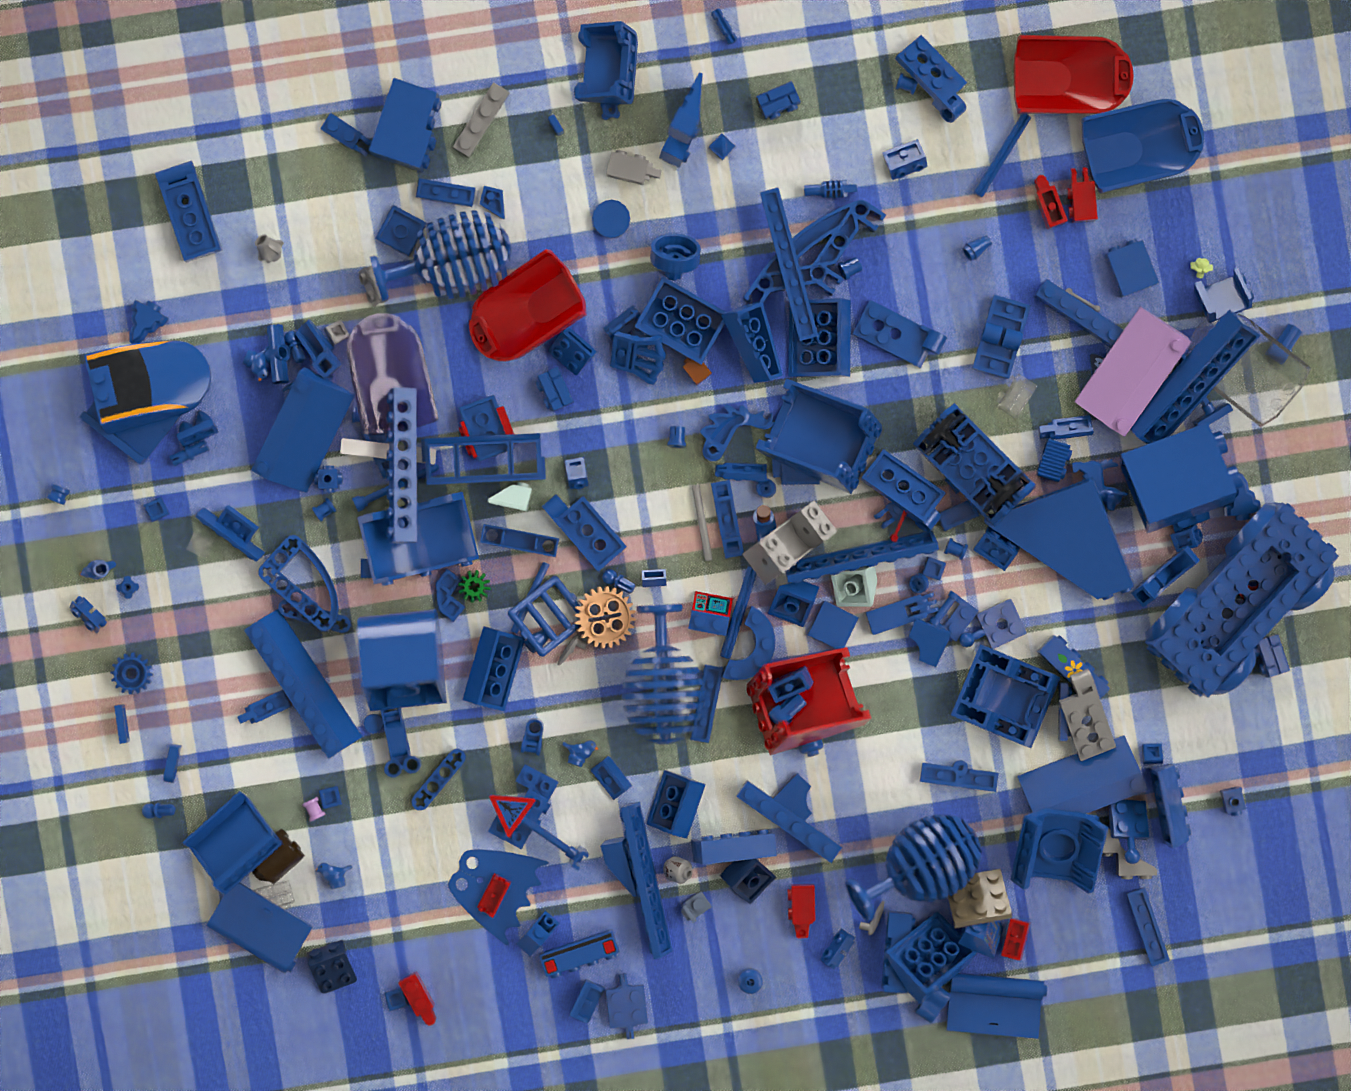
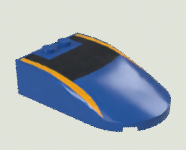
[84,340,211,435]

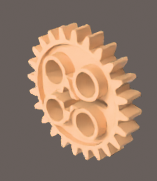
[573,586,636,648]

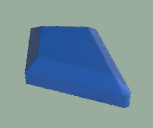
[480,186,505,219]

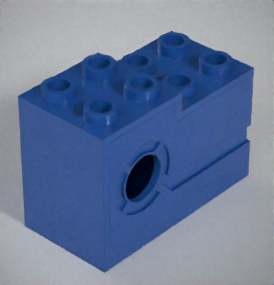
[369,78,442,173]

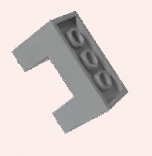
[742,500,837,585]

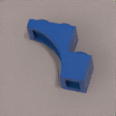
[1131,546,1200,607]

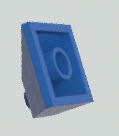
[768,581,819,627]

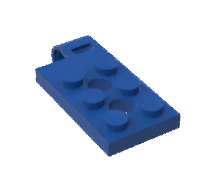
[895,35,968,123]
[542,494,627,572]

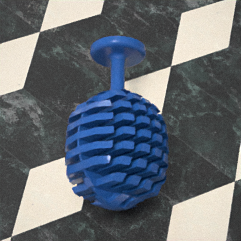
[370,210,511,301]
[622,604,705,745]
[845,814,982,922]

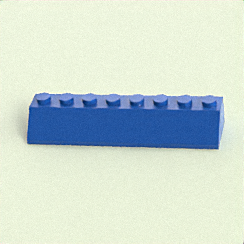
[1130,310,1261,444]
[244,609,363,759]

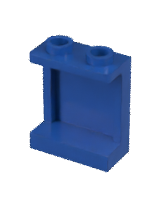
[1105,238,1159,298]

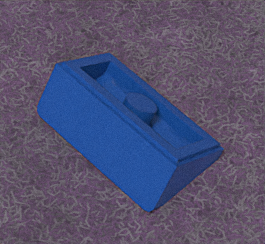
[591,756,632,800]

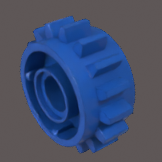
[110,653,154,695]

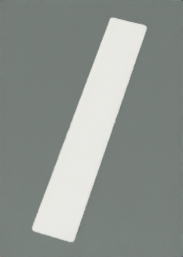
[340,439,436,464]

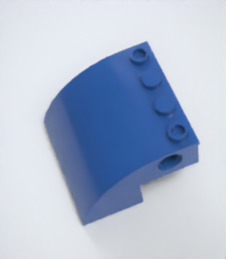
[951,644,1060,748]

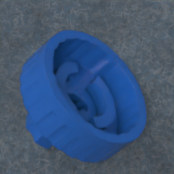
[650,233,701,281]

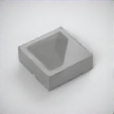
[323,320,350,346]

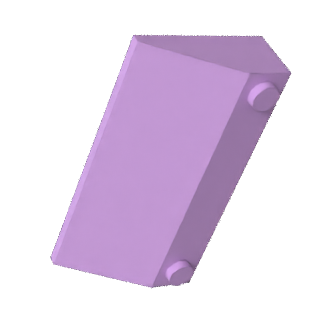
[1075,307,1191,437]

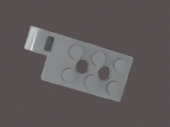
[1059,669,1116,761]

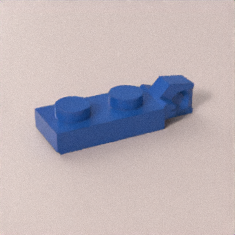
[1038,415,1094,440]
[237,690,291,724]

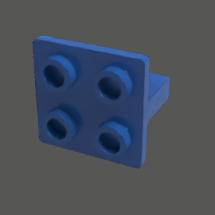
[548,327,597,375]

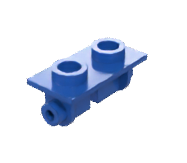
[603,305,641,341]
[69,596,107,634]
[820,928,855,969]

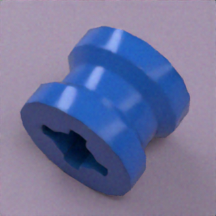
[47,484,70,505]

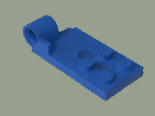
[852,300,947,368]
[861,449,946,532]

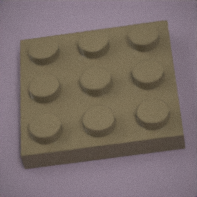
[948,869,1012,928]

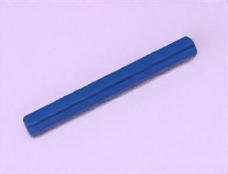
[974,114,1031,197]
[720,567,757,659]

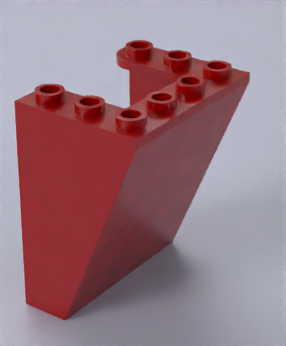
[746,647,871,755]

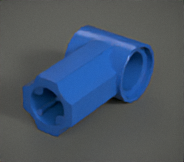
[1267,323,1302,364]
[768,694,807,725]

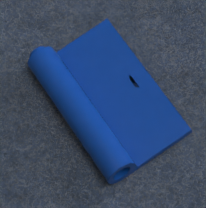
[206,882,313,974]
[946,973,1047,1039]

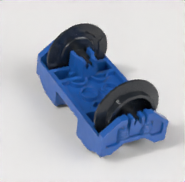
[913,403,1036,527]

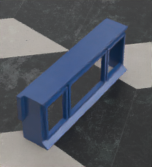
[421,433,546,485]

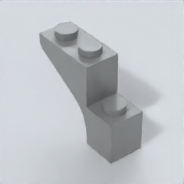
[1102,828,1157,879]

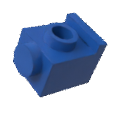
[1220,786,1246,816]

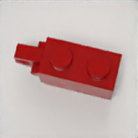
[787,884,816,939]

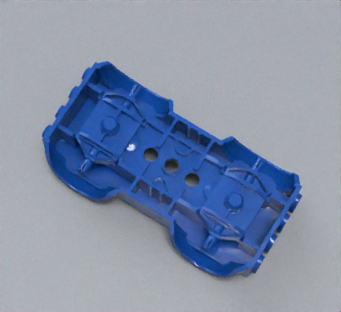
[1144,502,1339,698]

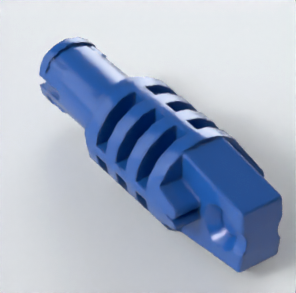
[804,180,857,198]

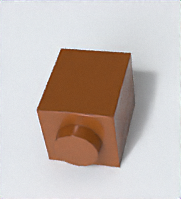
[682,358,712,386]

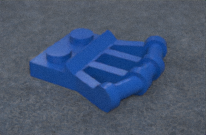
[610,331,666,385]

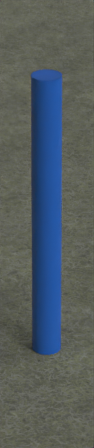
[510,562,550,634]

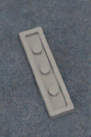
[453,82,510,158]

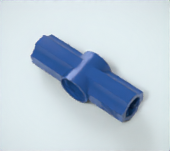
[265,324,291,384]

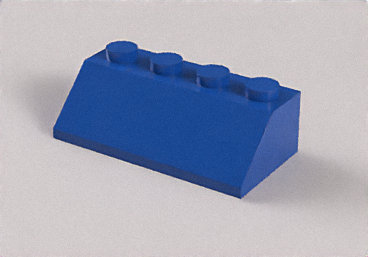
[462,626,525,711]

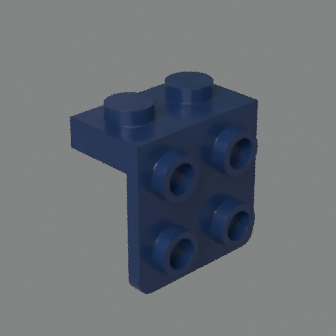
[307,939,357,994]

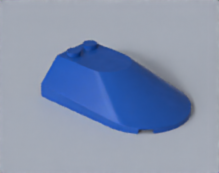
[1081,99,1204,193]

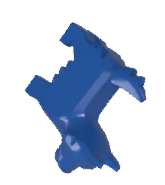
[1072,459,1128,511]

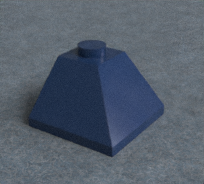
[719,858,776,904]

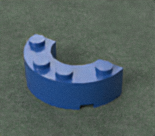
[722,606,776,680]

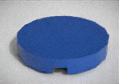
[592,200,631,238]

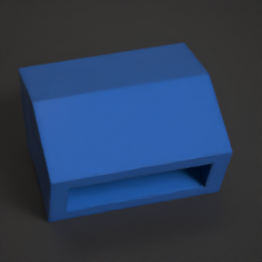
[642,569,667,587]

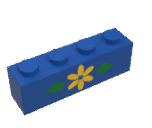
[1037,635,1110,699]

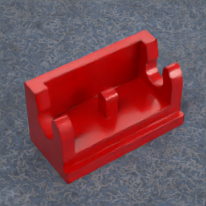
[477,873,511,918]
[1001,918,1031,961]

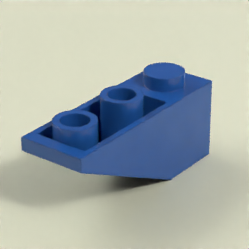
[600,837,638,897]

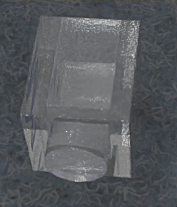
[187,532,215,557]

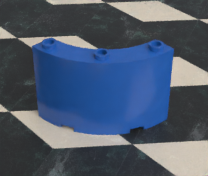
[357,492,479,586]

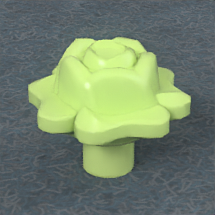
[1190,258,1213,278]

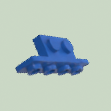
[195,505,265,562]

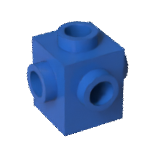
[315,465,343,493]

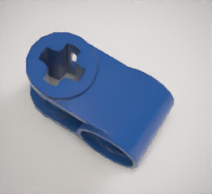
[521,718,544,756]

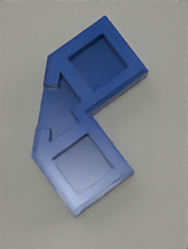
[435,569,465,622]

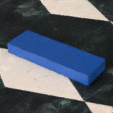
[416,178,476,207]

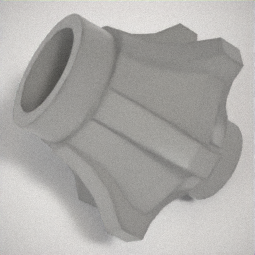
[255,234,284,263]

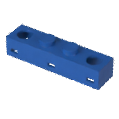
[480,524,560,557]

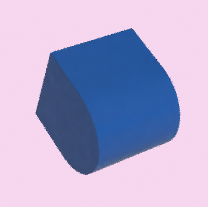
[357,609,447,711]

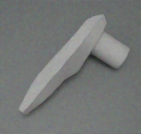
[557,634,587,666]
[859,901,885,935]

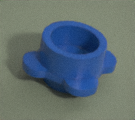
[600,103,620,120]
[116,576,139,599]

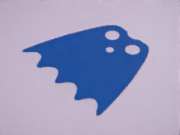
[448,849,549,945]

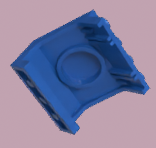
[1010,808,1108,894]

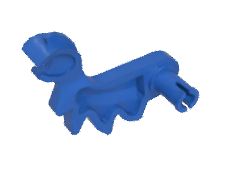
[700,404,774,462]

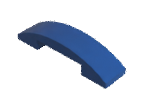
[711,480,744,559]

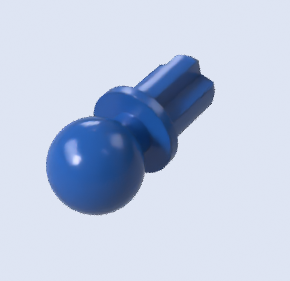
[284,331,306,363]
[602,569,636,594]
[142,803,176,819]

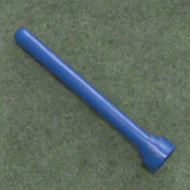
[352,464,439,512]

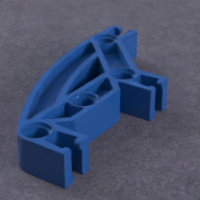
[743,200,886,303]

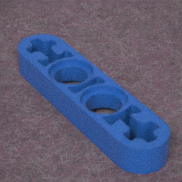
[278,600,352,633]
[412,748,466,811]

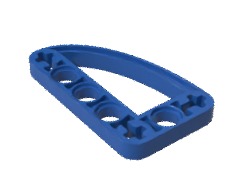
[258,535,339,632]

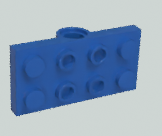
[972,295,1031,379]

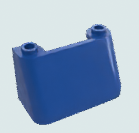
[574,21,638,105]

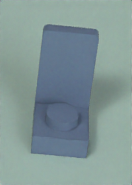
[681,891,712,923]

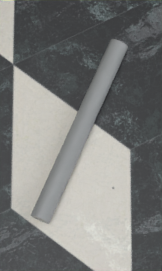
[692,484,713,561]

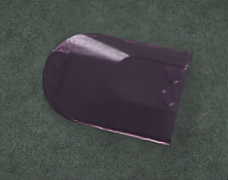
[347,314,439,435]

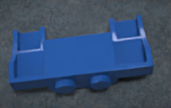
[488,764,559,850]

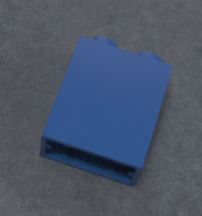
[1119,423,1243,534]

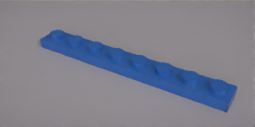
[760,187,818,342]

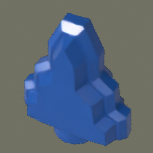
[129,300,169,344]
[1224,473,1261,521]

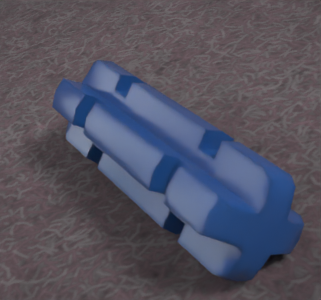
[711,8,737,45]

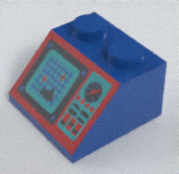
[688,591,733,636]

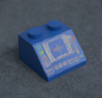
[958,921,1003,959]

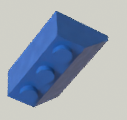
[646,770,706,839]

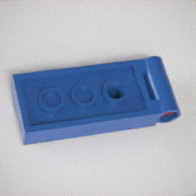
[155,160,223,263]

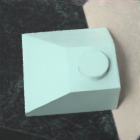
[488,482,532,511]
[831,566,877,607]

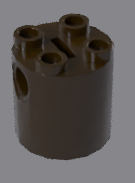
[252,828,305,884]

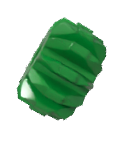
[458,570,491,603]

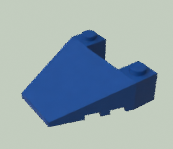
[659,72,703,168]

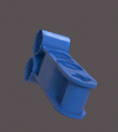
[381,708,422,777]

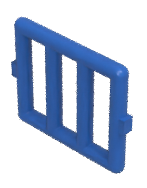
[508,576,589,657]

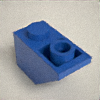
[516,911,560,957]

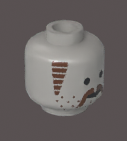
[663,856,693,884]

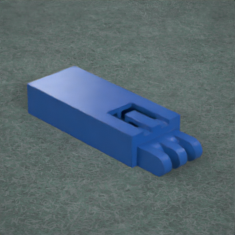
[865,592,939,635]

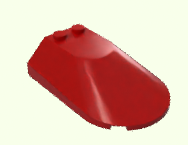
[1014,35,1134,114]
[469,249,586,362]

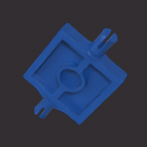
[605,973,648,1040]

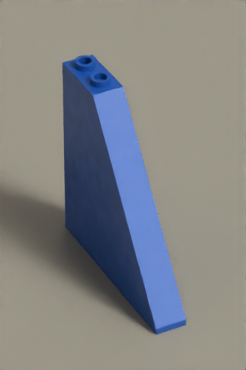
[984,477,1134,600]

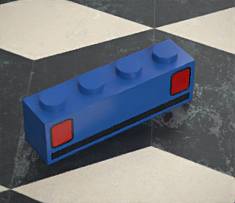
[539,929,620,979]

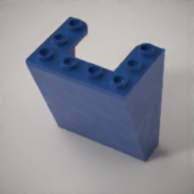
[755,378,882,494]

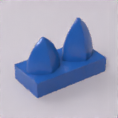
[176,410,219,447]

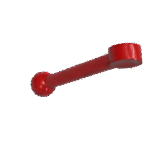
[890,511,907,542]

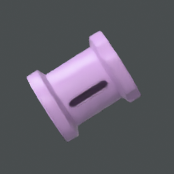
[302,797,325,822]

